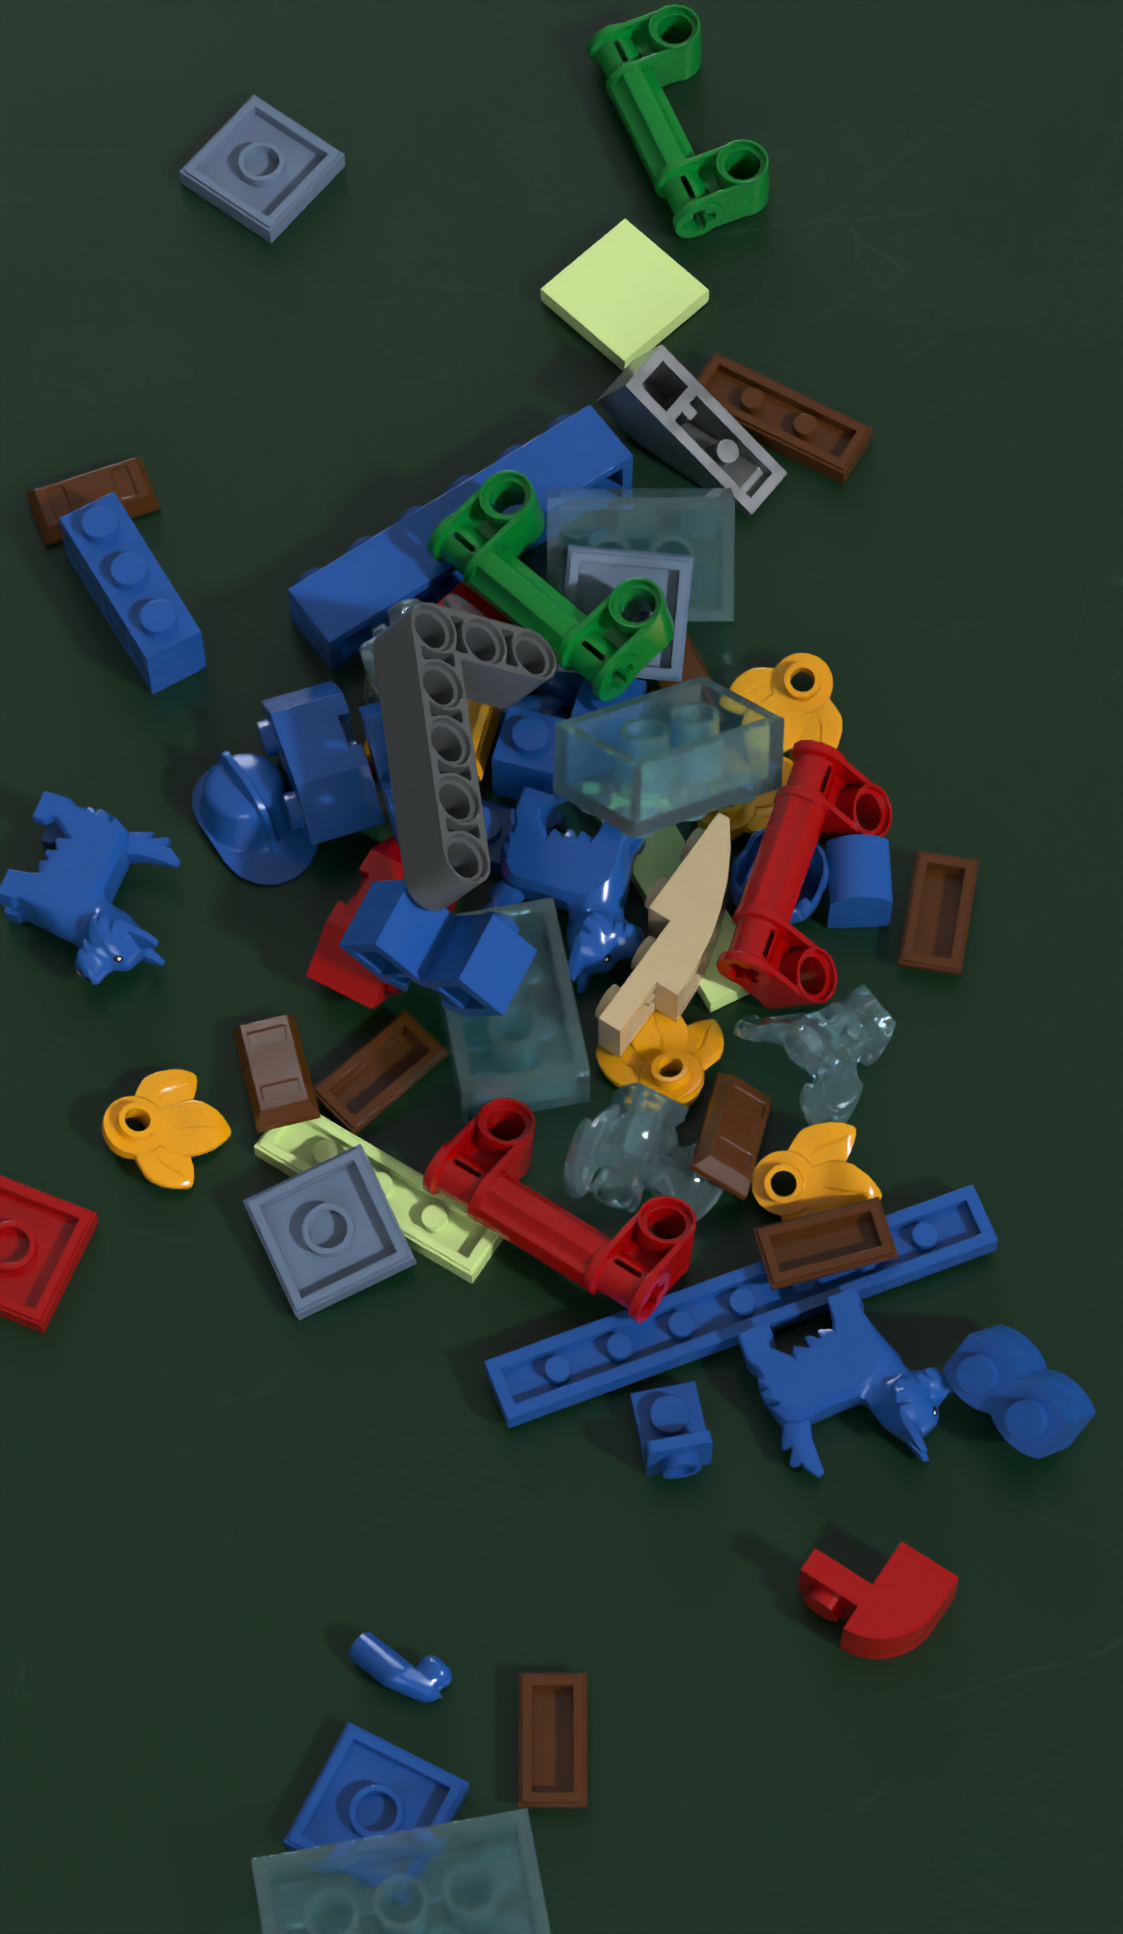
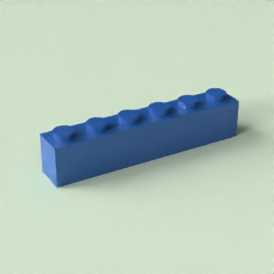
[288,405,633,672]

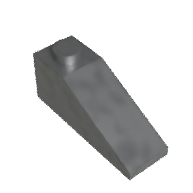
[597,344,787,517]

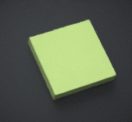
[540,219,709,371]

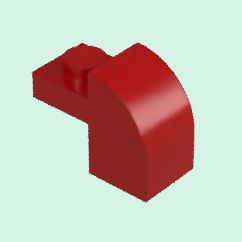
[798,1541,959,1659]

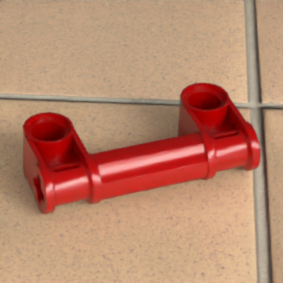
[716,740,893,1009]
[422,1098,696,1324]

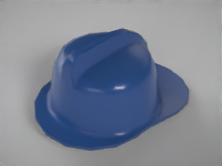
[191,750,317,886]

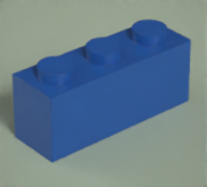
[59,492,206,695]

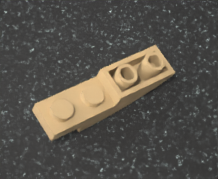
[595,812,731,1058]

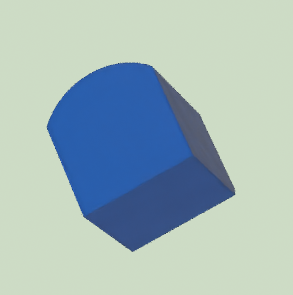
[825,834,893,928]

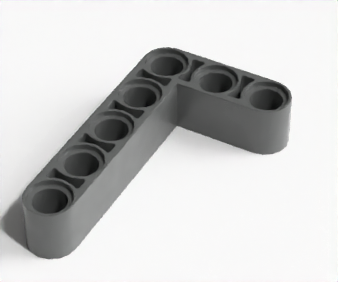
[373,602,557,911]

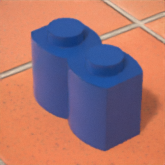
[942,1324,1096,1459]

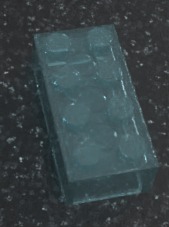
[251,1808,551,1934]

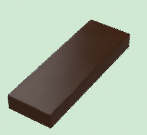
[696,352,873,485]

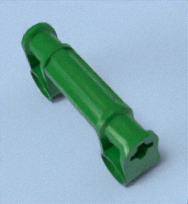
[586,4,770,238]
[427,470,675,701]

